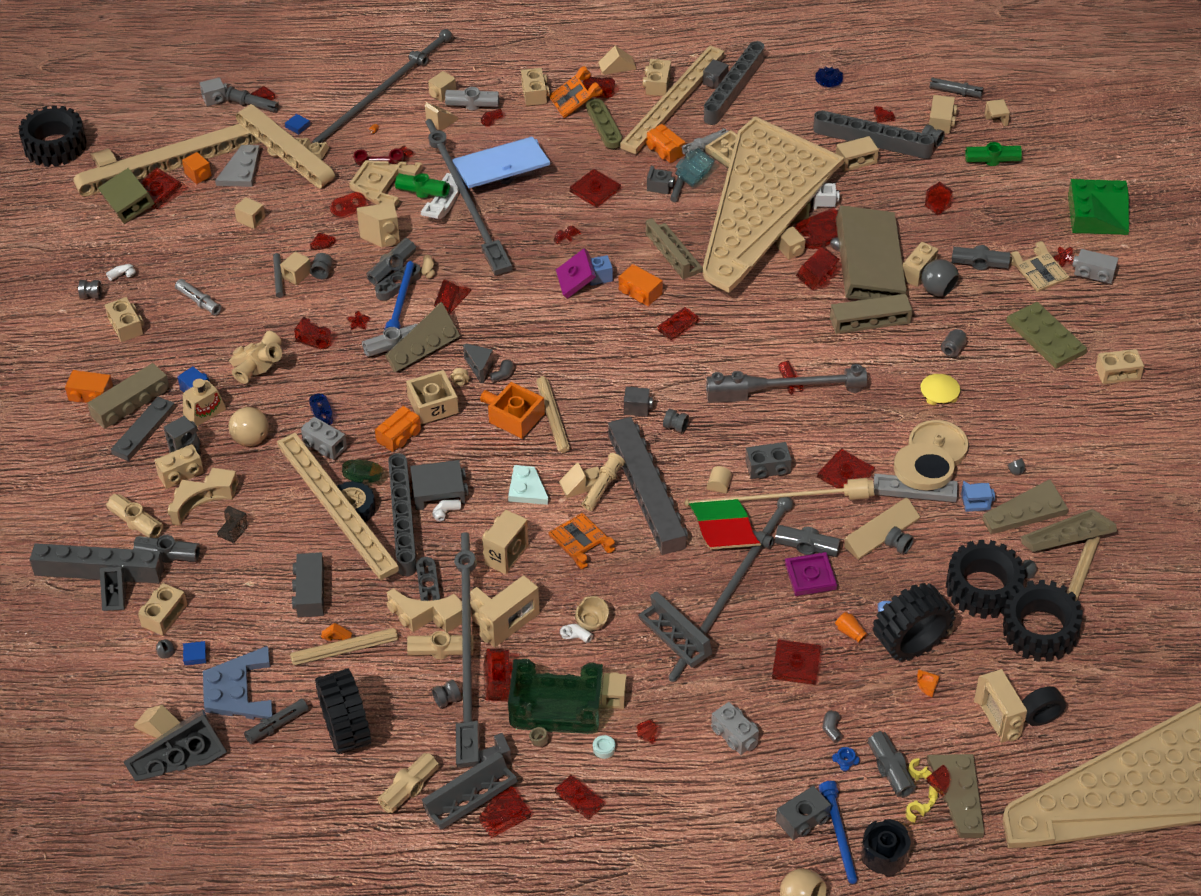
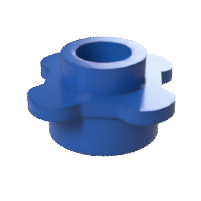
[832,747,860,771]

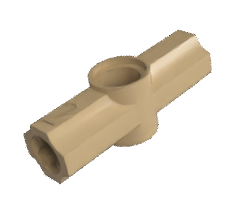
[106,494,164,538]
[407,631,473,660]
[377,753,439,813]

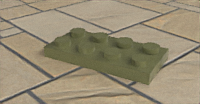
[1006,302,1087,369]

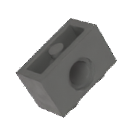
[776,785,831,840]

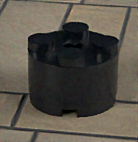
[861,819,911,877]

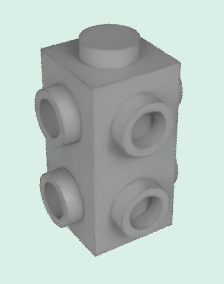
[1072,249,1118,284]
[301,417,347,460]
[711,702,759,755]

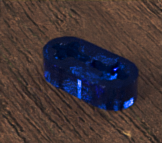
[309,393,333,425]

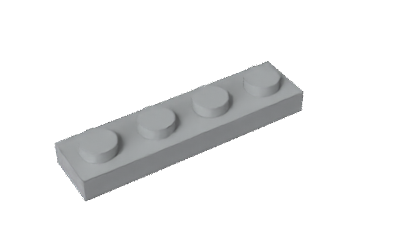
[874,474,958,502]

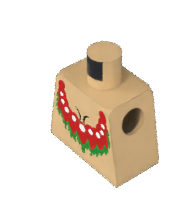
[183,379,226,426]

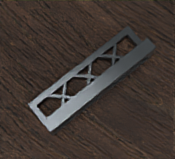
[638,591,712,668]
[422,752,518,830]

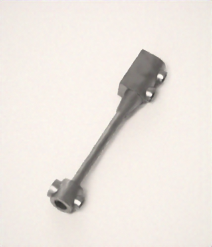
[706,364,867,403]

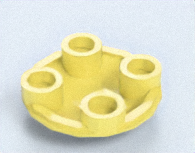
[921,374,960,405]

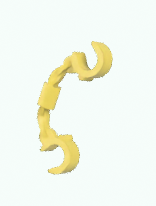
[906,758,938,823]

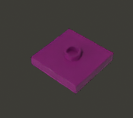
[556,248,596,299]
[785,552,837,596]

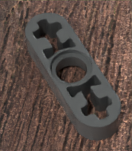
[375,263,421,301]
[416,557,440,601]

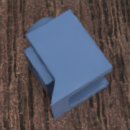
[961,481,995,512]

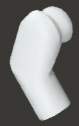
[106,264,136,281]
[432,500,461,522]
[560,624,593,644]

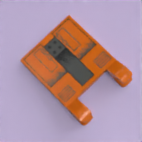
[549,66,603,118]
[548,513,615,569]

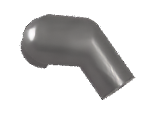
[490,359,514,383]

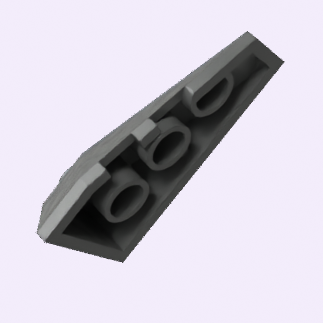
[123,709,227,781]

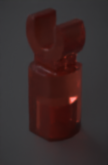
[778,360,803,395]

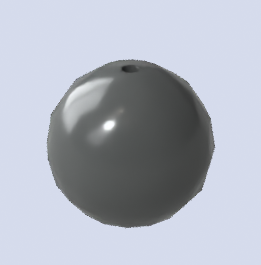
[921,259,959,297]

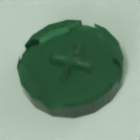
[342,459,383,483]

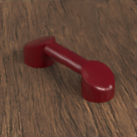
[353,148,404,166]

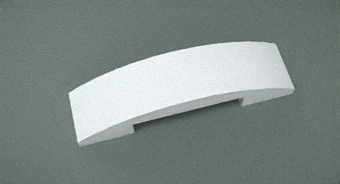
[421,173,464,219]

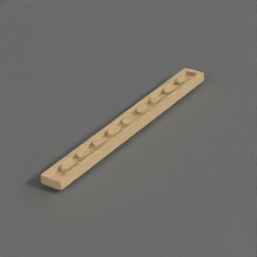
[621,46,725,154]
[277,433,399,581]

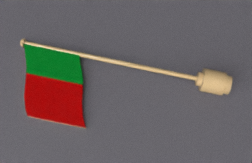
[684,478,874,549]

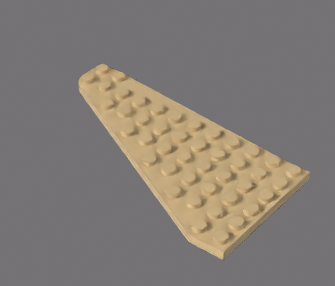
[703,116,844,293]
[1003,702,1201,848]

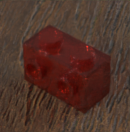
[796,245,840,290]
[483,649,513,701]

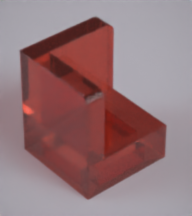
[925,181,953,215]

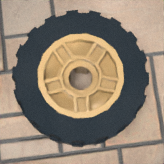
[333,481,376,522]

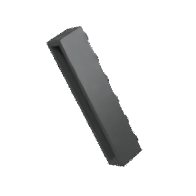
[30,543,164,584]

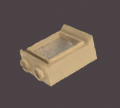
[974,669,1027,743]

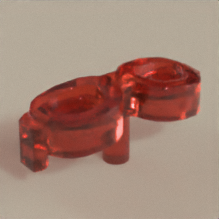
[554,226,581,244]

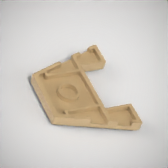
[349,160,422,208]

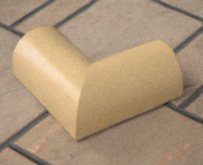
[705,130,737,168]

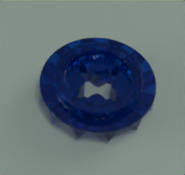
[815,66,843,87]

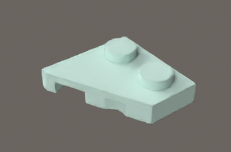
[508,465,548,505]

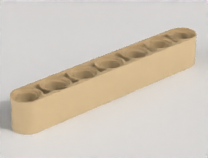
[236,104,335,188]

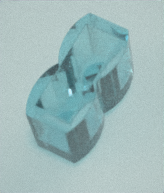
[675,148,715,187]

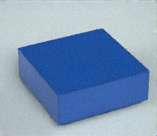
[285,114,310,135]
[183,641,206,666]

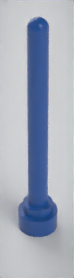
[384,261,414,330]
[818,781,857,884]

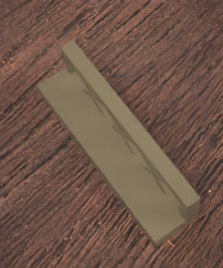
[646,218,703,279]

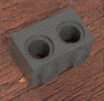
[164,415,201,455]
[745,442,792,479]

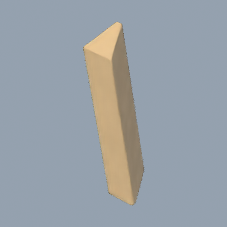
[844,497,920,560]

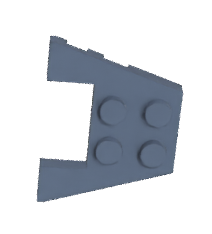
[203,646,273,720]

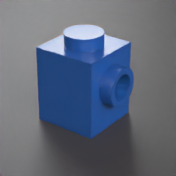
[177,366,210,393]

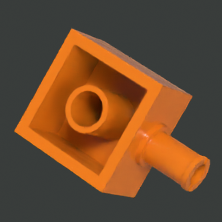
[480,382,545,439]

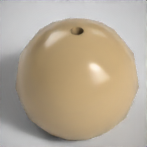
[229,407,269,447]
[780,868,827,896]

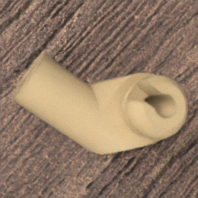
[421,255,435,278]

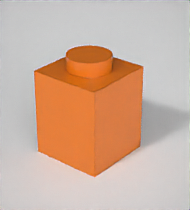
[182,152,212,184]

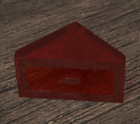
[434,279,471,314]

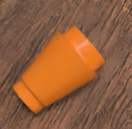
[835,612,868,643]

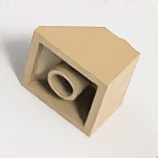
[357,202,400,247]

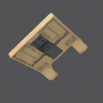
[1010,241,1069,292]

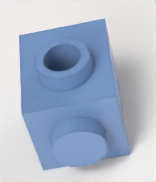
[589,255,613,286]

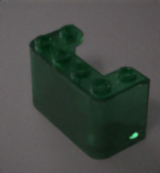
[508,659,603,734]

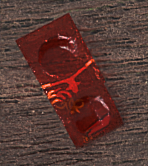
[583,73,615,98]
[294,317,332,350]

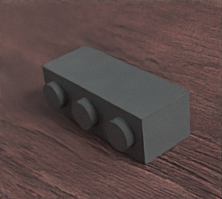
[292,552,324,618]

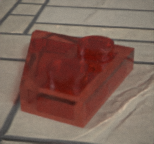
[479,786,531,838]

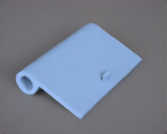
[452,137,550,188]

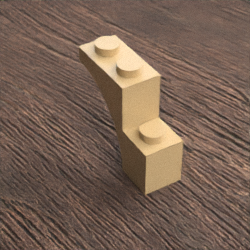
[168,468,238,525]
[386,588,462,633]

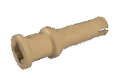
[581,453,625,511]

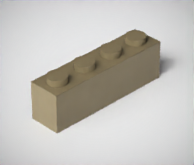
[830,294,912,334]
[87,363,170,429]

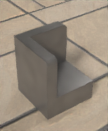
[480,733,511,765]

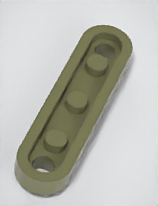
[586,98,622,149]

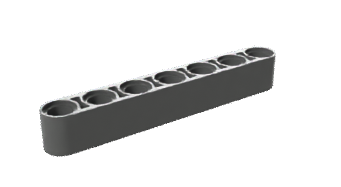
[704,41,765,125]
[813,110,934,158]
[388,453,417,577]

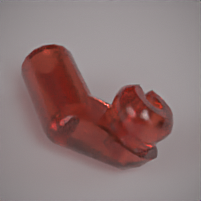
[481,109,503,126]

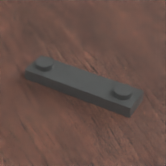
[111,396,175,462]

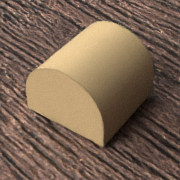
[707,466,731,494]

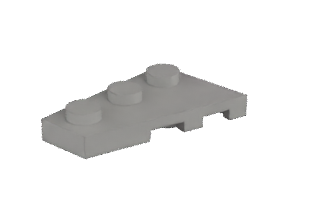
[215,145,260,187]

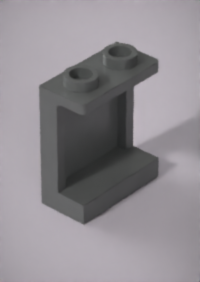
[410,460,468,510]

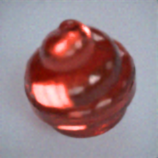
[636,719,658,744]

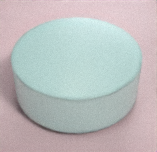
[593,735,615,759]

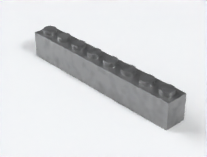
[608,417,688,555]

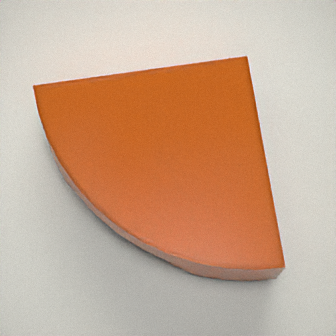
[321,623,352,641]
[917,669,940,697]

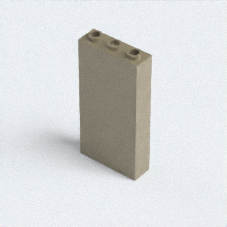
[836,205,906,300]

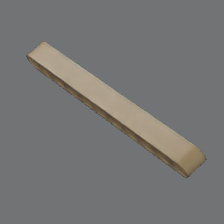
[74,124,261,197]

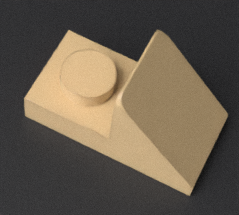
[559,463,600,498]

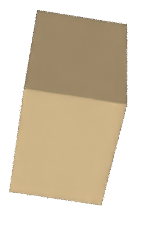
[598,46,636,75]
[425,102,458,131]
[134,705,180,738]

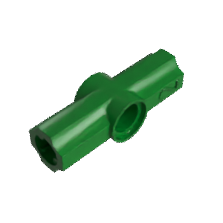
[965,142,1022,166]
[395,173,450,198]

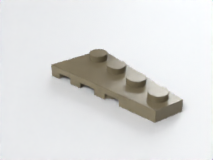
[385,302,460,372]
[982,479,1068,535]
[1021,509,1117,552]
[927,754,984,838]

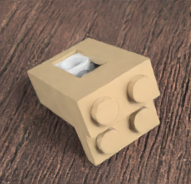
[470,575,540,648]

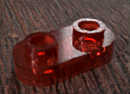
[329,192,366,217]

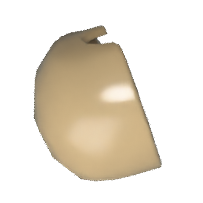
[575,596,609,631]

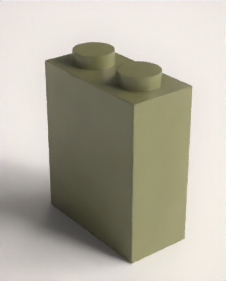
[98,168,155,224]

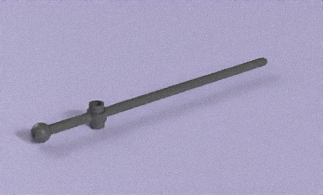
[312,29,452,143]
[669,497,793,682]

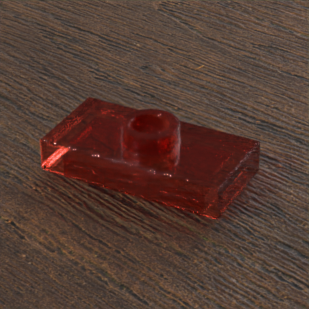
[658,307,699,340]
[555,775,604,820]

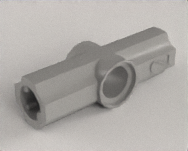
[445,87,499,110]
[362,323,418,357]

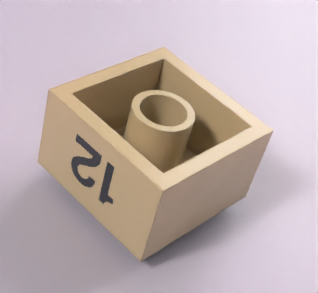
[406,370,459,424]
[482,510,529,574]

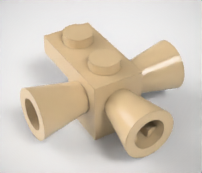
[229,331,282,384]

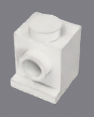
[812,183,839,209]

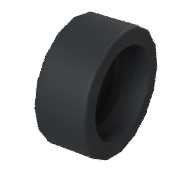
[1022,686,1066,726]

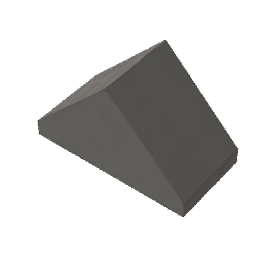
[463,343,493,383]
[100,566,127,611]

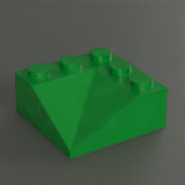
[1068,179,1129,235]

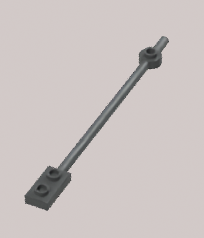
[425,119,512,276]
[454,532,480,768]

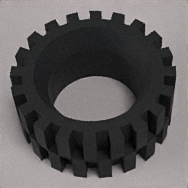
[19,105,87,167]
[946,540,1025,619]
[1003,580,1083,662]
[872,583,956,662]
[315,668,372,755]

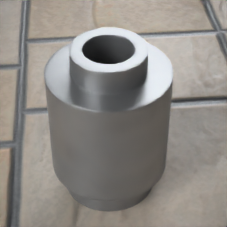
[941,329,966,357]

